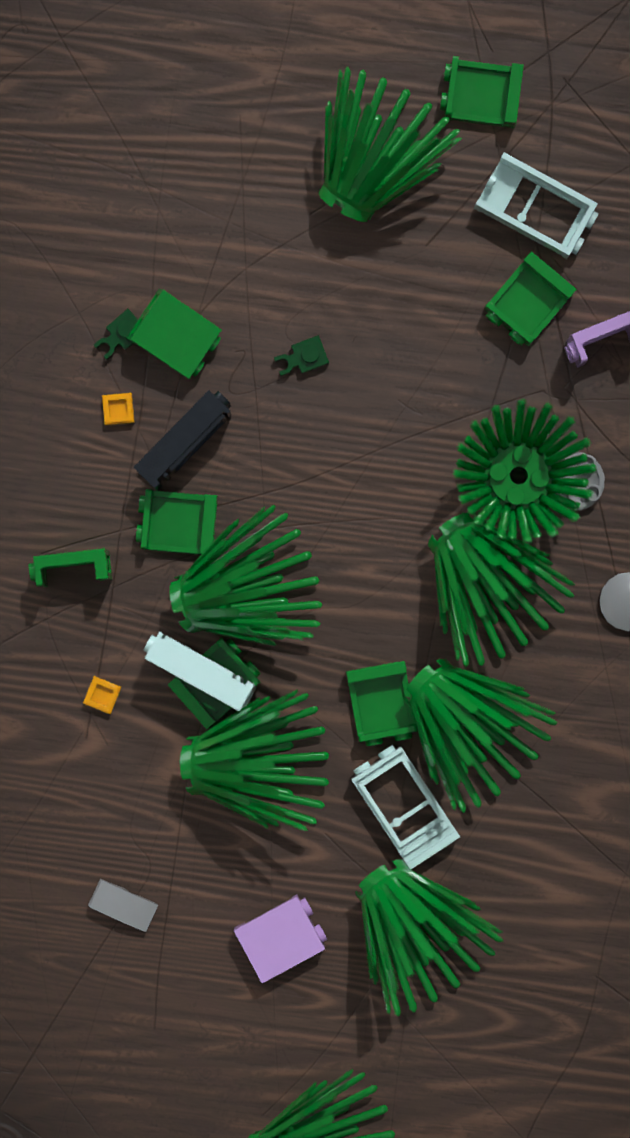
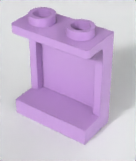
[564,311,630,368]
[234,894,327,983]

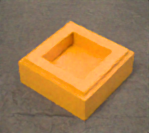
[102,393,135,425]
[83,676,122,714]

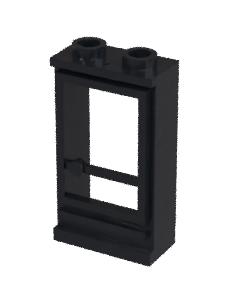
[133,390,232,491]

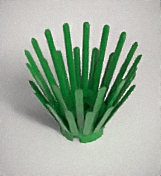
[318,67,462,222]
[454,399,597,542]
[170,505,322,646]
[428,512,575,667]
[404,658,557,813]
[180,690,329,831]
[355,859,503,1016]
[248,1069,395,1138]

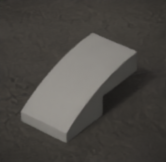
[88,879,158,932]

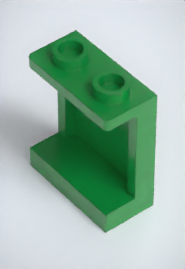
[440,56,524,128]
[484,251,577,347]
[126,289,222,379]
[136,489,218,554]
[29,548,112,587]
[167,637,261,729]
[346,661,418,746]

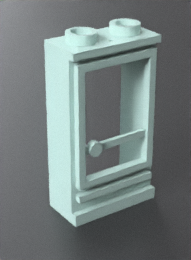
[474,152,599,259]
[144,632,257,711]
[351,745,460,870]

